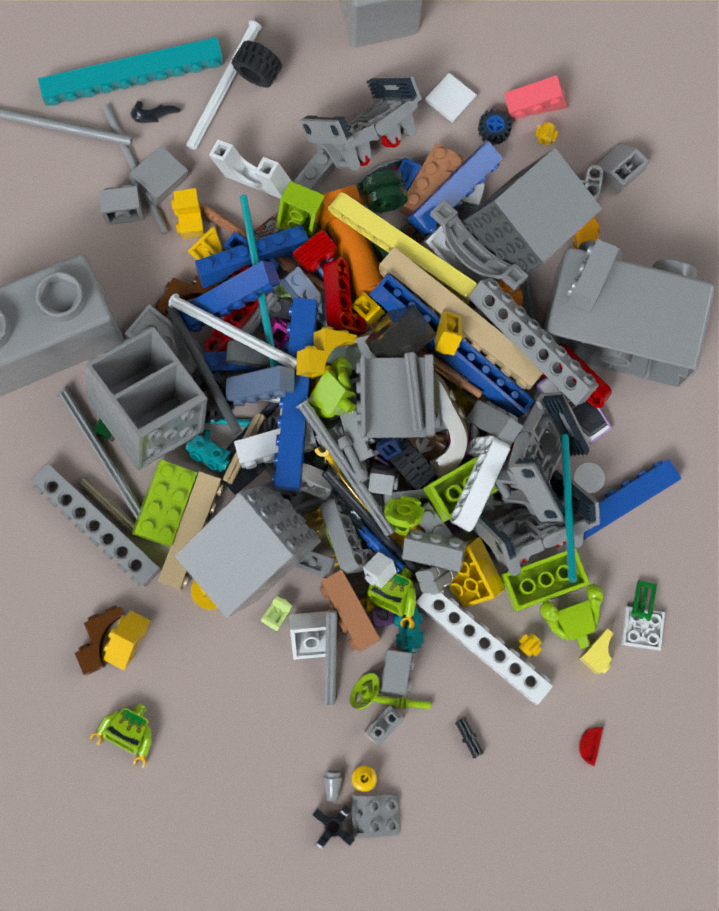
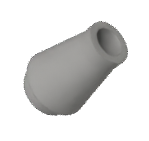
[323,770,343,801]

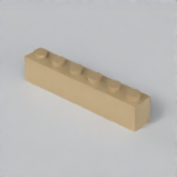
[158,471,224,590]

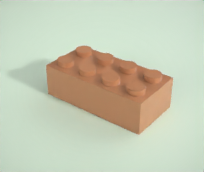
[400,143,467,217]
[319,570,380,653]

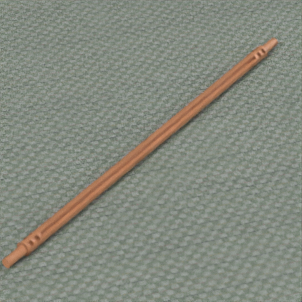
[199,201,483,398]

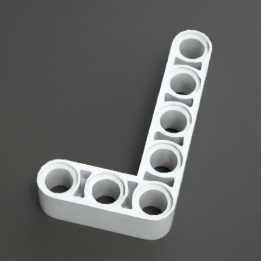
[451,436,510,532]

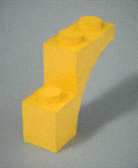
[297,327,357,378]

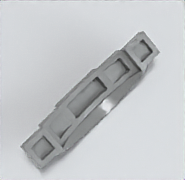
[430,201,529,291]

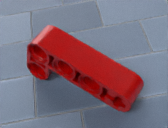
[323,257,366,335]
[541,343,612,408]

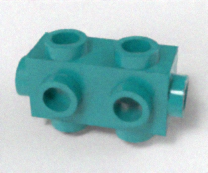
[185,429,231,473]
[394,608,424,653]

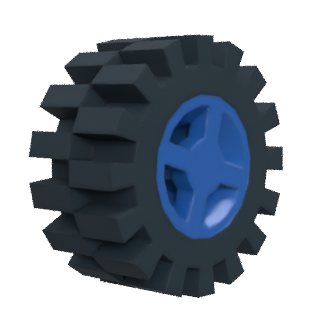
[478,109,512,145]

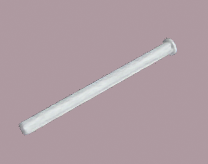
[187,20,262,150]
[168,293,297,370]

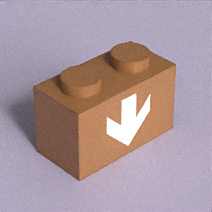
[407,432,448,461]

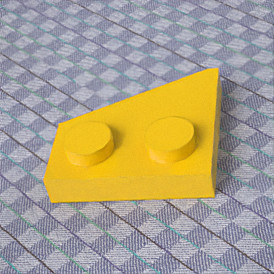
[187,226,223,260]

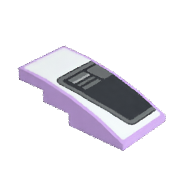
[536,378,612,444]

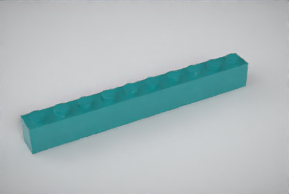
[38,37,224,106]

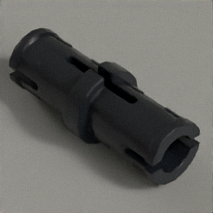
[455,717,484,759]

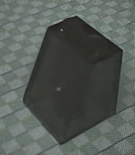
[365,305,437,358]

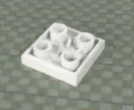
[425,73,477,123]
[621,606,665,651]

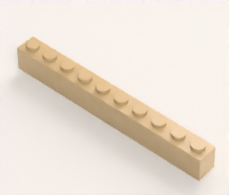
[379,247,543,390]

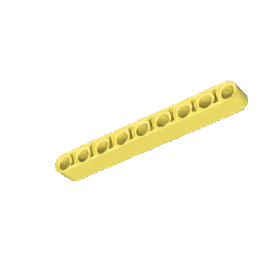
[328,192,477,304]

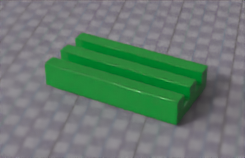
[631,580,657,621]

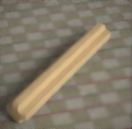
[223,413,266,484]

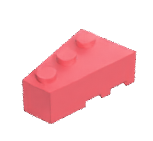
[504,75,568,119]

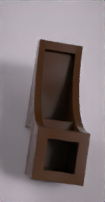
[155,275,223,317]
[75,605,126,676]

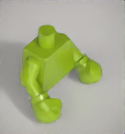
[308,357,356,418]
[540,584,604,650]

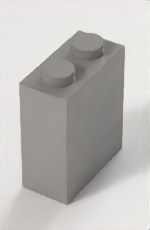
[129,146,188,206]

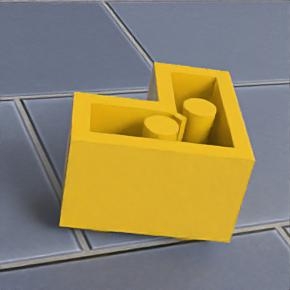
[171,188,204,239]
[103,610,151,670]

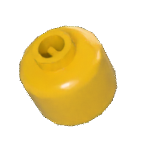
[351,765,377,792]

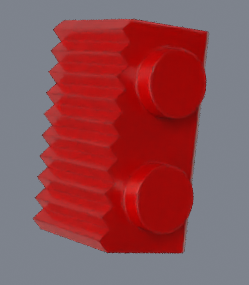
[292,229,337,274]

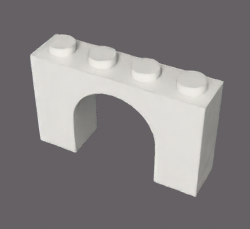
[209,140,291,199]

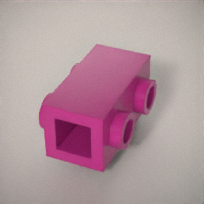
[261,317,290,348]

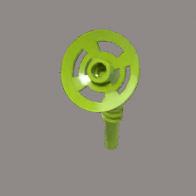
[350,673,431,710]

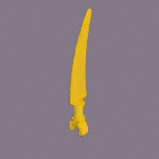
[314,444,371,514]

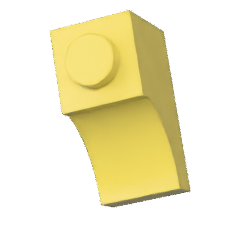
[579,629,613,675]

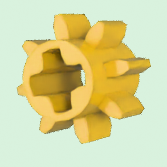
[535,122,559,145]
[518,633,542,657]

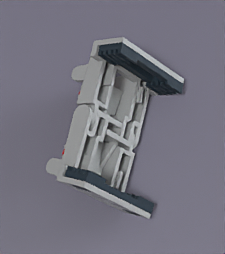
[473,469,600,576]

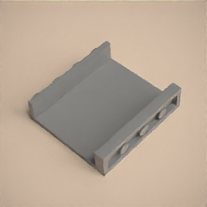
[356,355,434,438]

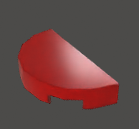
[578,727,603,767]

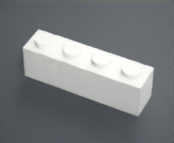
[234,421,317,469]

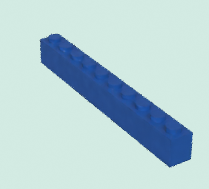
[369,273,535,418]
[272,298,318,492]

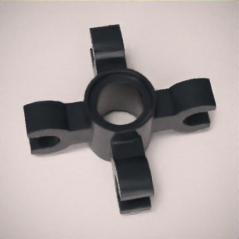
[312,805,355,849]

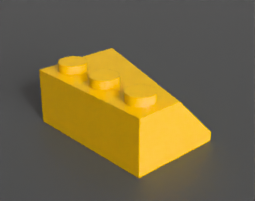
[449,537,506,607]

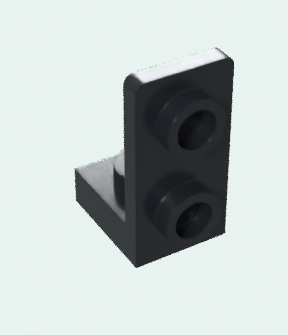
[223,463,264,495]

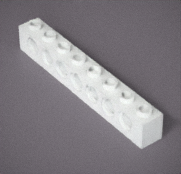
[416,590,553,705]

